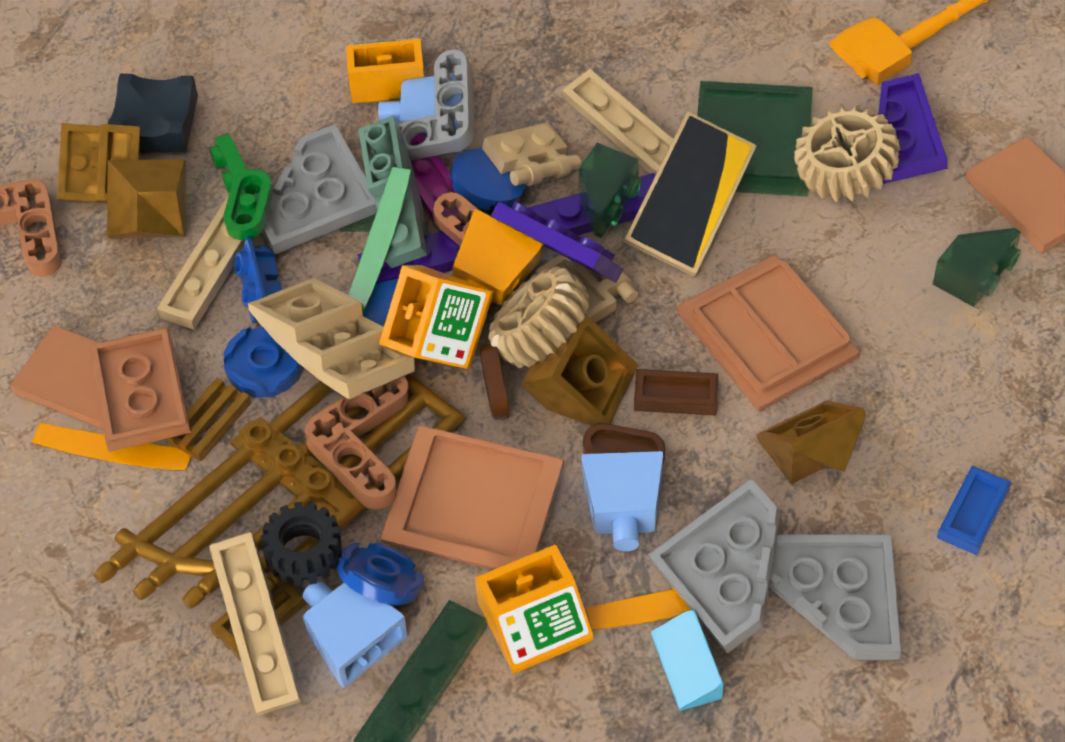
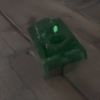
[578,142,642,239]
[933,228,1021,307]

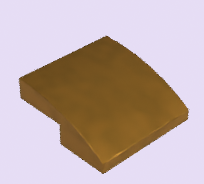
[57,123,140,203]

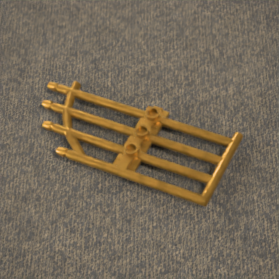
[93,374,467,609]

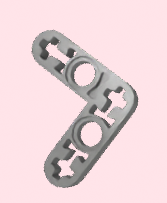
[398,49,475,161]

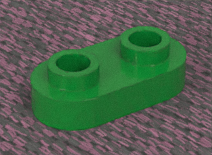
[209,133,254,195]
[223,169,273,240]

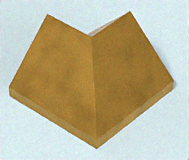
[107,159,186,238]
[757,400,866,484]

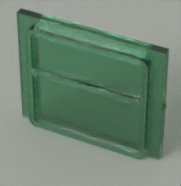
[697,81,812,197]

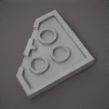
[262,124,377,255]
[648,478,780,654]
[769,534,901,660]

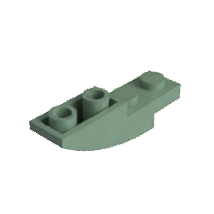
[358,116,428,268]

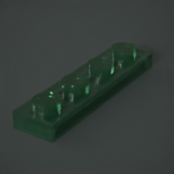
[354,600,488,742]

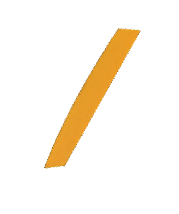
[31,423,191,471]
[586,589,690,630]

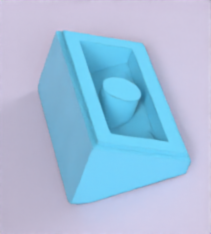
[651,609,723,711]

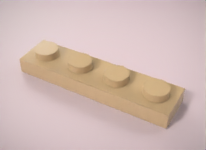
[562,69,673,175]
[157,194,247,330]
[209,532,302,716]

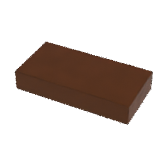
[634,369,718,416]

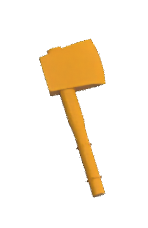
[828,0,988,85]

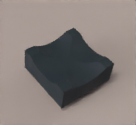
[108,73,198,153]

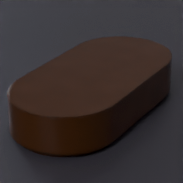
[480,344,509,420]
[583,423,666,464]

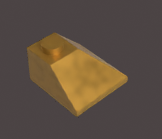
[521,314,638,426]

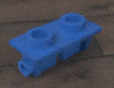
[234,237,283,323]

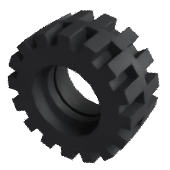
[261,502,342,586]

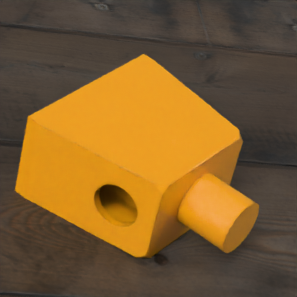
[452,209,543,305]

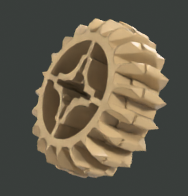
[794,105,900,203]
[488,266,590,368]

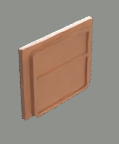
[676,255,860,412]
[380,425,564,570]

